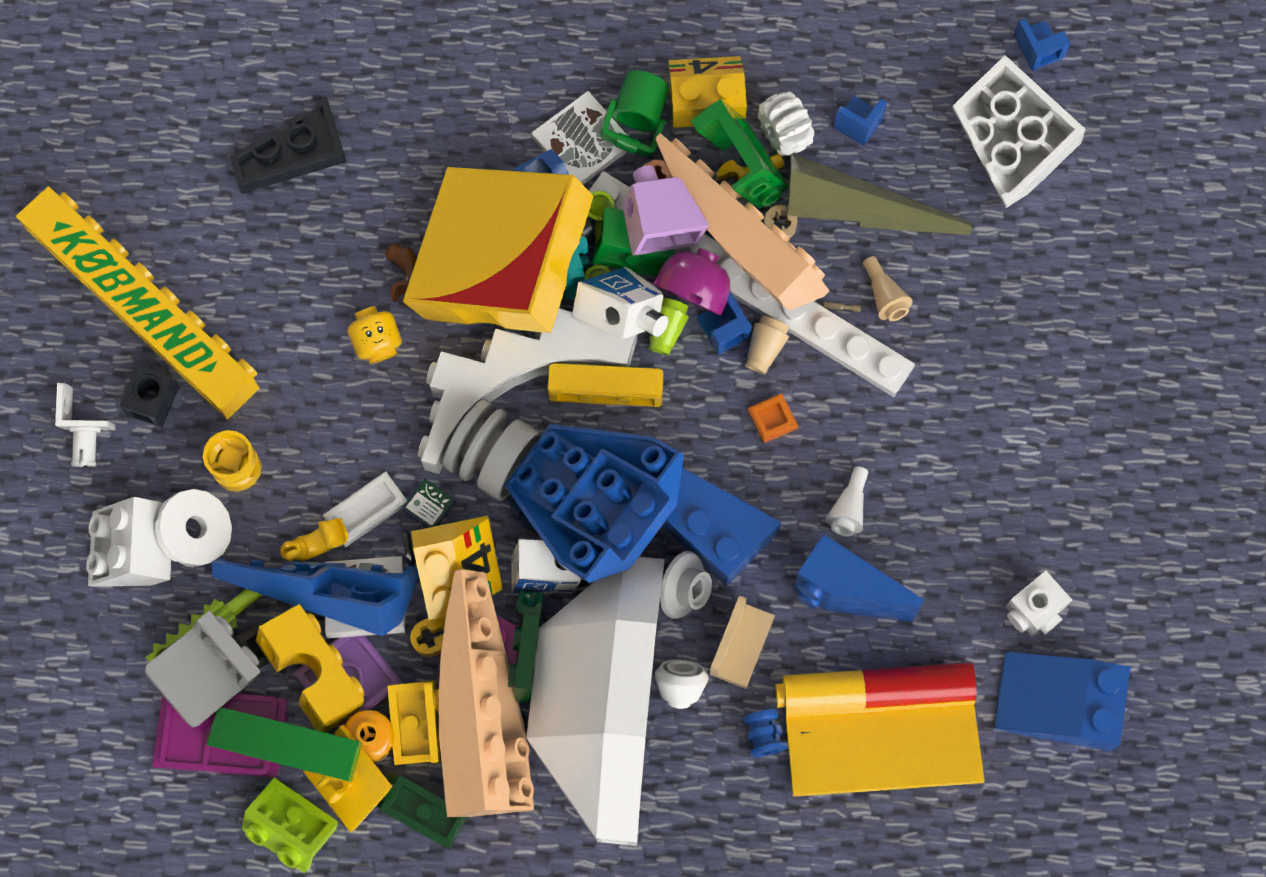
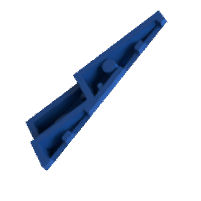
[212,558,419,637]

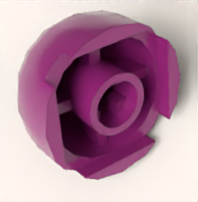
[653,247,730,316]

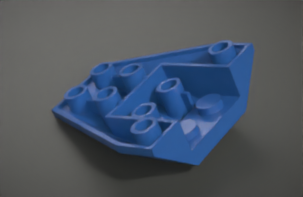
[504,424,684,583]

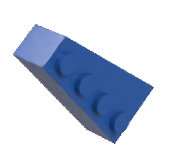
[662,468,781,587]

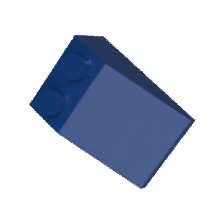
[793,535,924,622]
[994,652,1131,751]

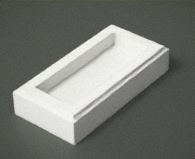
[323,472,407,548]

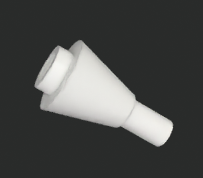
[826,467,868,536]

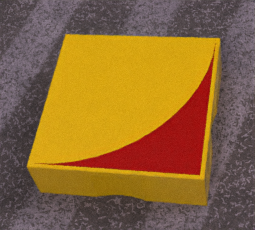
[403,167,593,333]

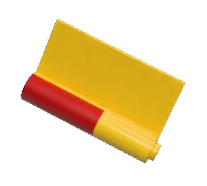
[775,662,985,797]

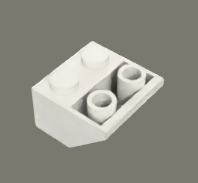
[86,497,171,586]

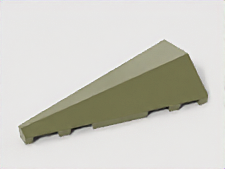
[787,154,972,235]

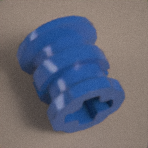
[743,709,788,757]

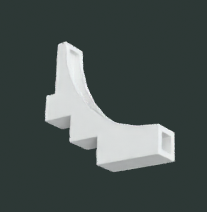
[418,308,637,474]

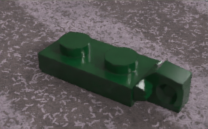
[508,590,544,703]
[376,773,468,851]

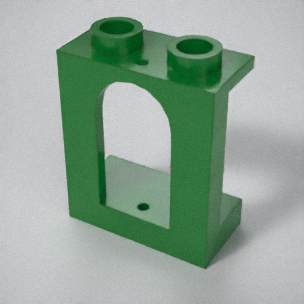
[690,99,789,209]

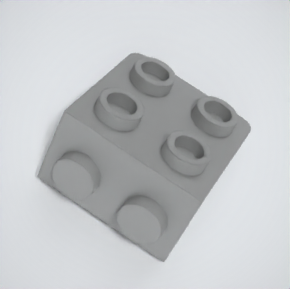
[145,611,261,727]

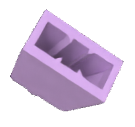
[623,165,709,255]

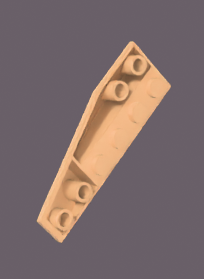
[655,133,829,311]
[438,570,534,817]

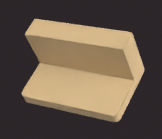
[710,595,775,689]

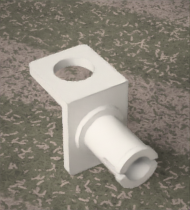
[55,383,116,467]

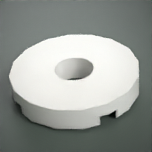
[154,489,232,567]

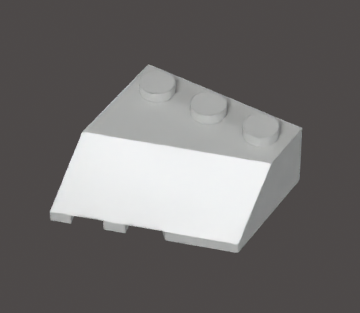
[952,56,1086,208]

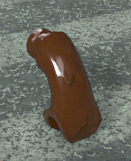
[385,243,417,308]

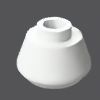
[655,659,709,708]

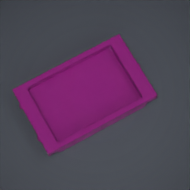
[152,694,288,778]

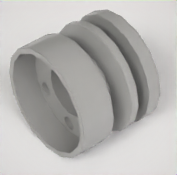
[443,399,541,501]

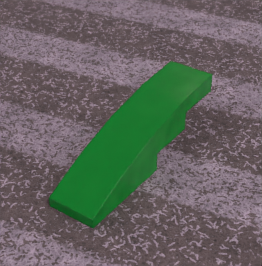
[207,707,362,782]

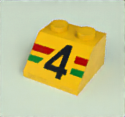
[669,56,747,128]
[411,516,503,620]

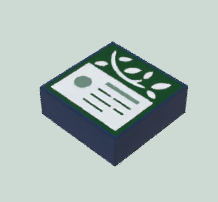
[402,478,456,528]

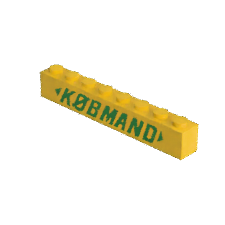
[16,186,260,420]

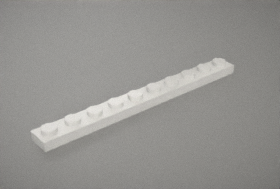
[589,171,915,397]

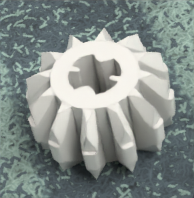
[758,91,814,156]

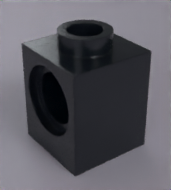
[120,365,179,428]

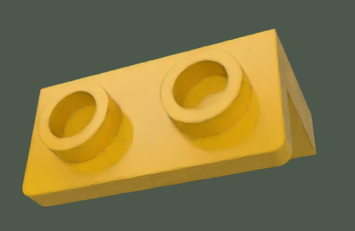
[387,680,442,765]

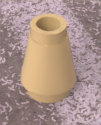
[745,316,789,375]

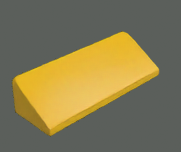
[548,363,663,407]

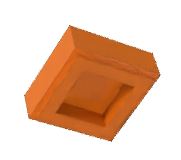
[747,393,798,444]

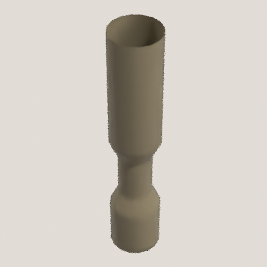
[823,301,861,312]

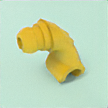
[280,518,349,562]

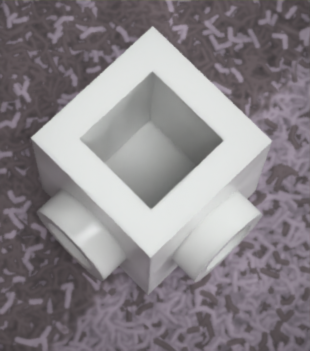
[1006,571,1072,637]

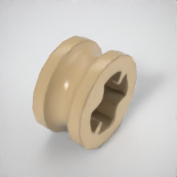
[764,205,797,239]

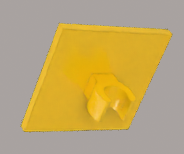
[303,725,392,832]

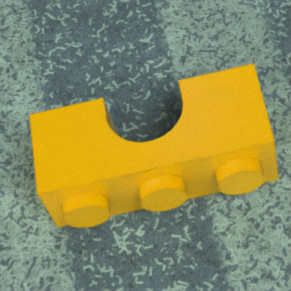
[256,604,365,733]

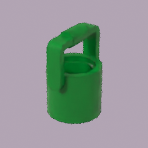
[599,70,670,157]

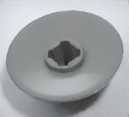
[660,551,712,619]

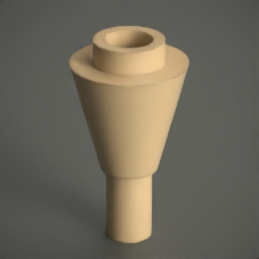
[863,256,913,321]

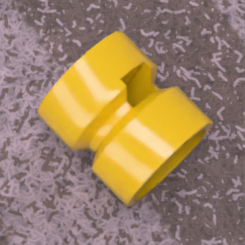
[203,430,262,492]

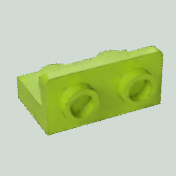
[242,778,338,873]

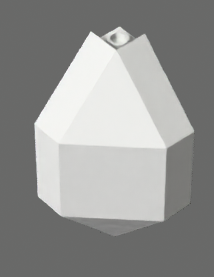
[527,557,665,846]

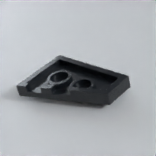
[230,96,347,194]

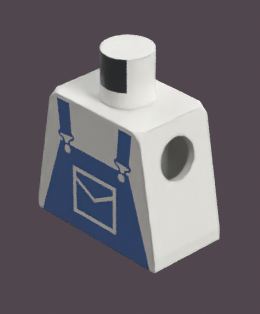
[572,267,668,339]
[511,539,583,594]

